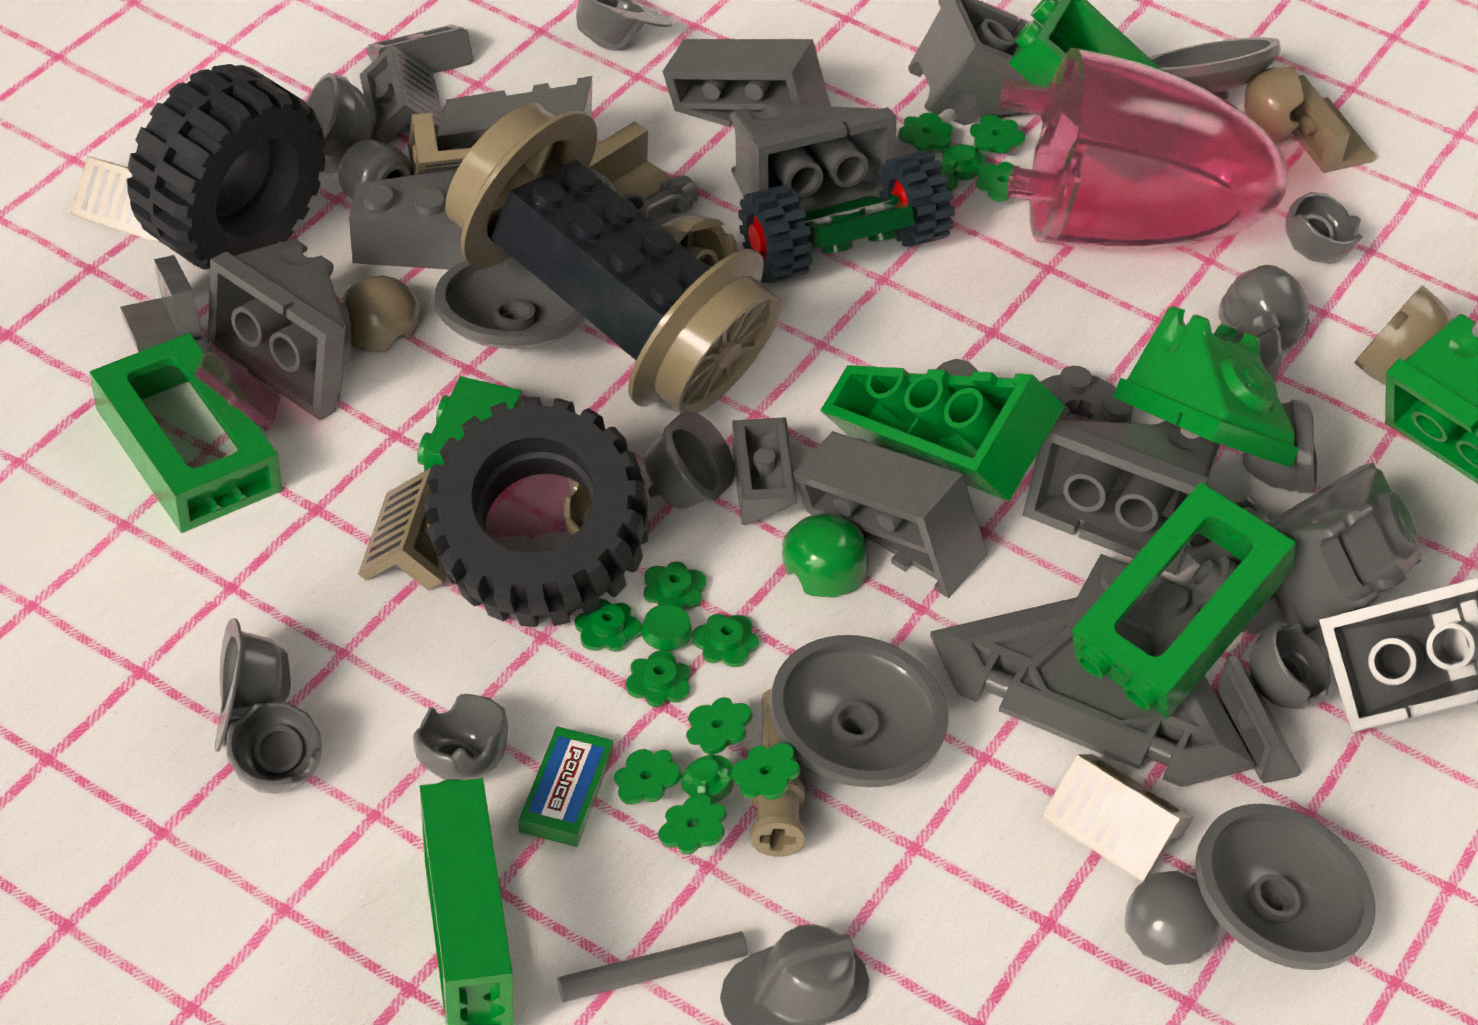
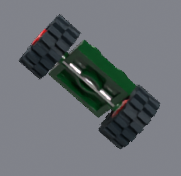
[738,150,955,283]

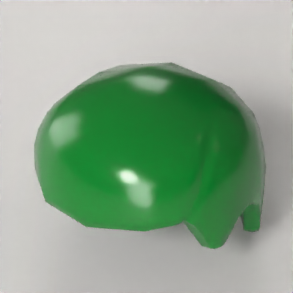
[782,513,868,597]

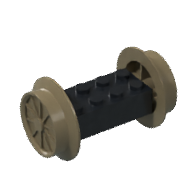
[445,103,781,414]

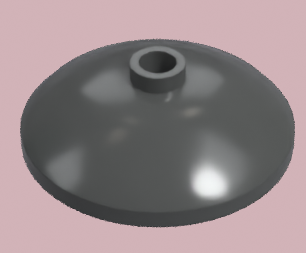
[1150,37,1281,103]
[435,257,586,349]
[770,635,948,787]
[1195,804,1375,970]

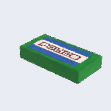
[519,726,614,847]

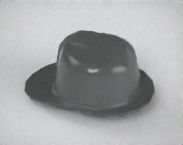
[576,0,673,50]
[643,411,735,509]
[215,618,291,752]
[720,924,870,1025]

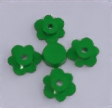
[898,113,1031,202]
[575,561,759,707]
[614,697,801,855]

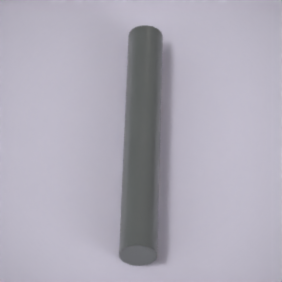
[557,931,748,1003]

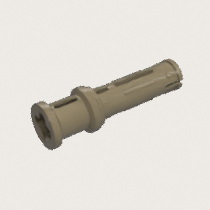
[750,689,806,857]

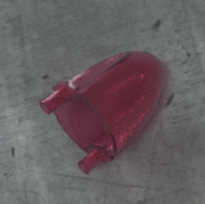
[999,48,1289,250]

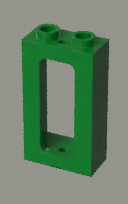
[1009,0,1194,178]
[89,333,282,533]
[1072,482,1296,719]
[419,778,514,1025]

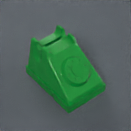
[1113,306,1299,468]
[1385,314,1478,484]

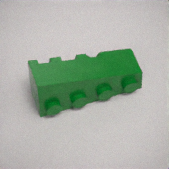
[820,365,1065,502]

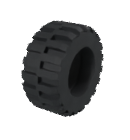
[126,64,326,270]
[424,397,650,627]

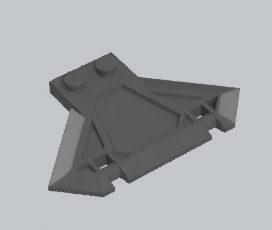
[930,554,1255,787]

